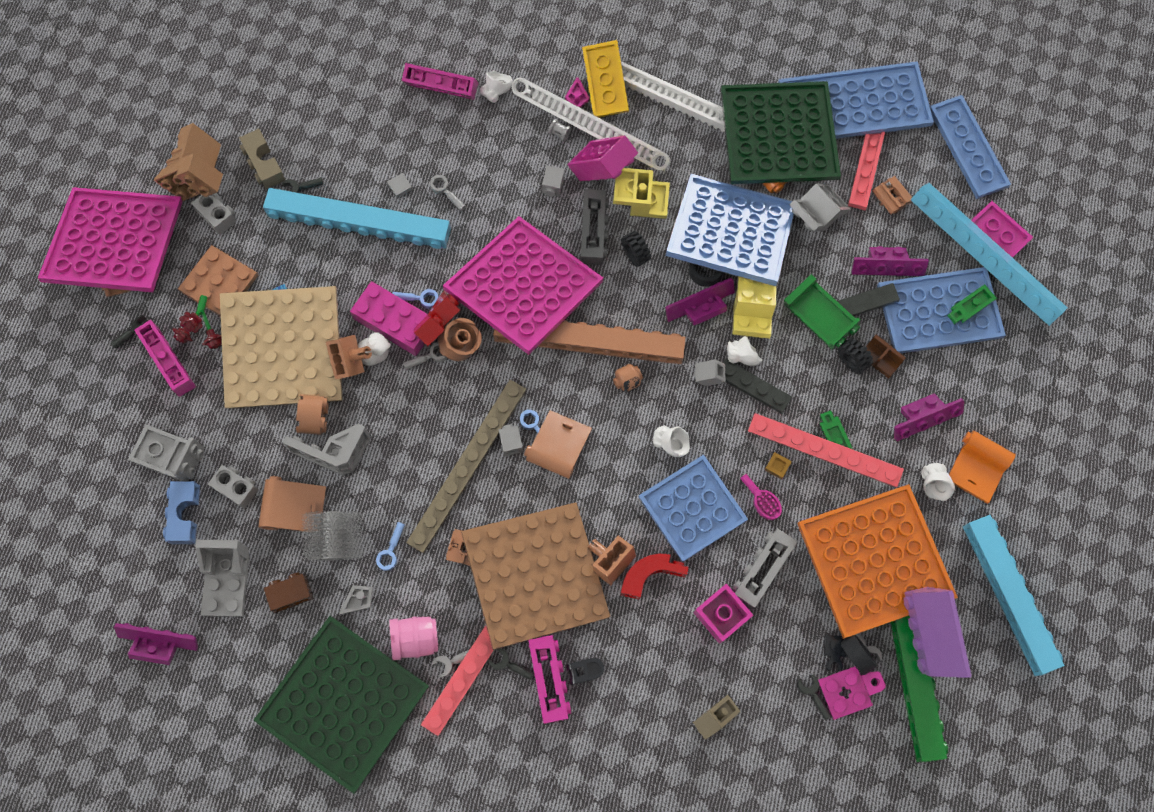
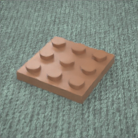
[178,245,259,317]

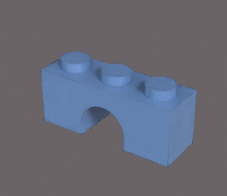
[163,481,200,544]

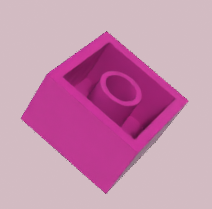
[693,584,753,644]

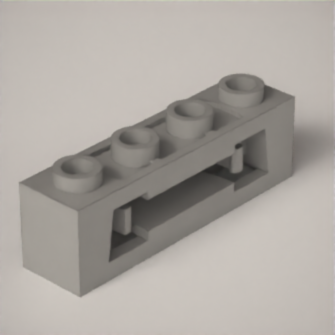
[732,528,797,610]

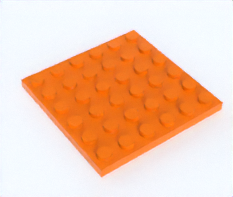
[797,484,958,639]

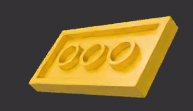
[582,40,629,118]

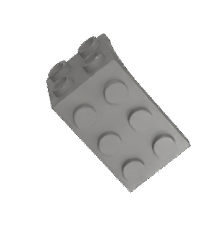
[128,424,205,481]

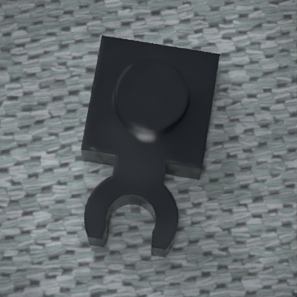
[824,635,846,672]

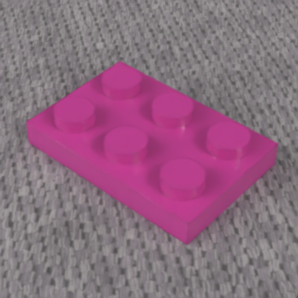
[971,201,1033,258]

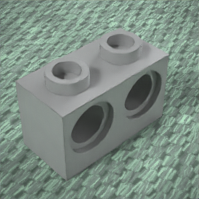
[191,193,237,235]
[208,465,259,509]

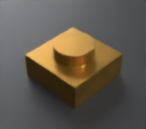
[765,452,792,480]

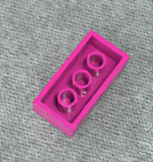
[567,135,638,181]
[350,281,427,356]

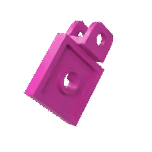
[818,667,886,720]

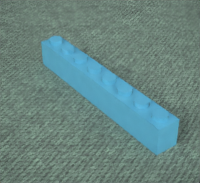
[963,515,1064,676]

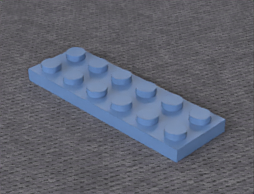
[930,95,1011,199]

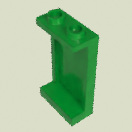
[784,274,861,351]

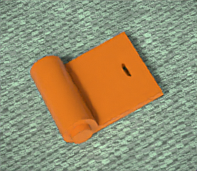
[949,430,1016,504]

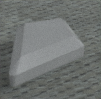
[340,585,373,615]

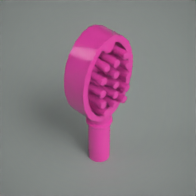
[740,474,782,520]

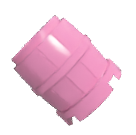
[389,616,438,660]

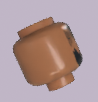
[613,364,643,392]

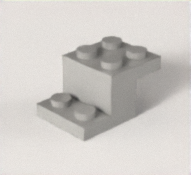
[789,183,851,231]

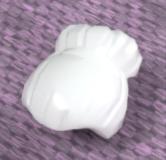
[480,71,513,103]
[358,333,391,366]
[727,336,763,366]
[653,425,690,457]
[921,463,955,501]

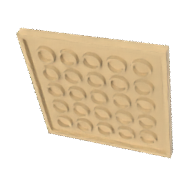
[220,286,343,409]

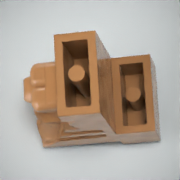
[154,123,223,201]

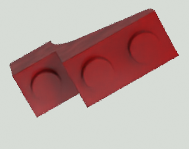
[414,291,460,346]

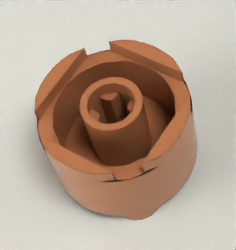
[438,318,482,361]
[296,394,329,435]

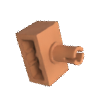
[326,335,372,379]
[588,535,636,586]

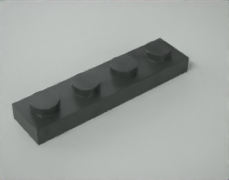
[723,359,792,414]

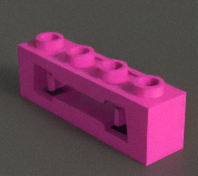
[402,63,478,100]
[134,320,196,397]
[528,635,572,724]

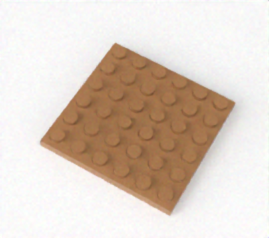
[461,502,610,650]

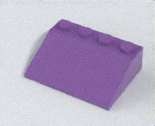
[904,587,972,678]

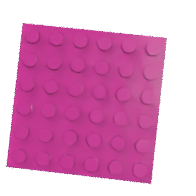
[38,187,183,292]
[443,216,603,355]

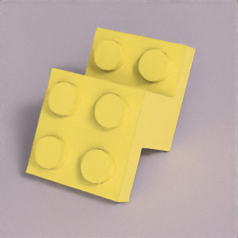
[613,168,670,219]
[732,276,776,339]

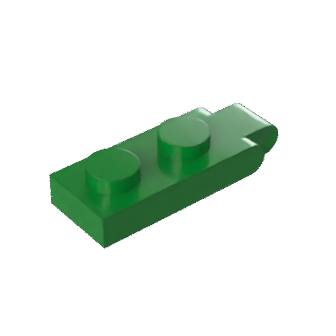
[947,284,997,324]
[819,410,853,450]

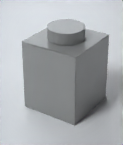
[542,165,565,197]
[694,359,726,386]
[499,424,523,457]

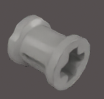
[548,119,571,142]

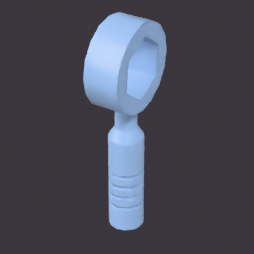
[393,289,439,309]
[520,410,540,434]
[376,522,405,571]

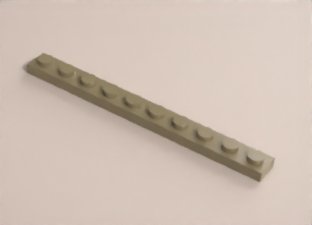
[406,380,526,554]

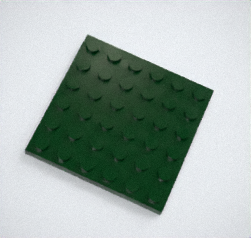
[720,81,841,184]
[253,616,430,794]

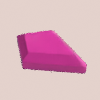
[565,77,590,108]

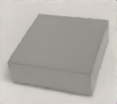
[387,173,413,198]

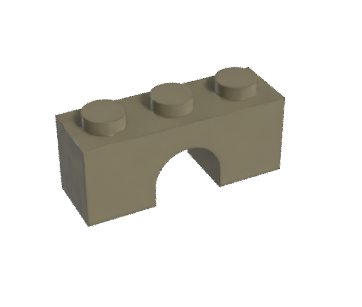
[239,129,285,189]

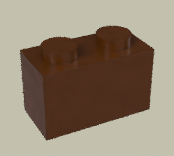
[264,572,314,613]

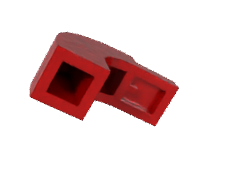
[620,554,689,600]

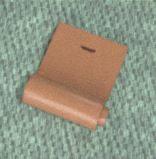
[524,410,592,479]
[258,476,326,531]

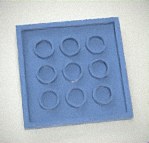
[638,455,748,562]

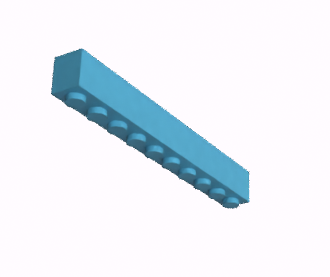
[911,183,1068,326]
[263,188,451,249]

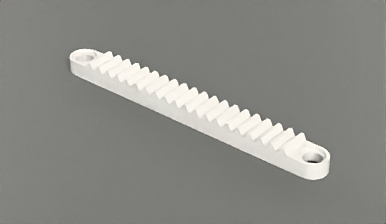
[621,61,725,132]
[512,78,670,171]

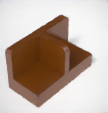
[866,335,906,379]

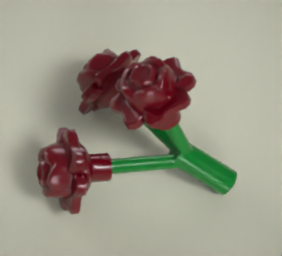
[172,295,222,349]

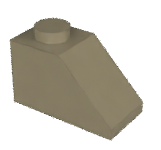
[693,695,741,740]

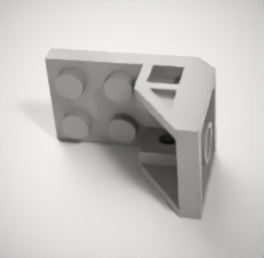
[283,424,371,476]
[195,539,249,617]

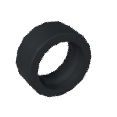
[688,263,724,287]
[841,635,877,675]

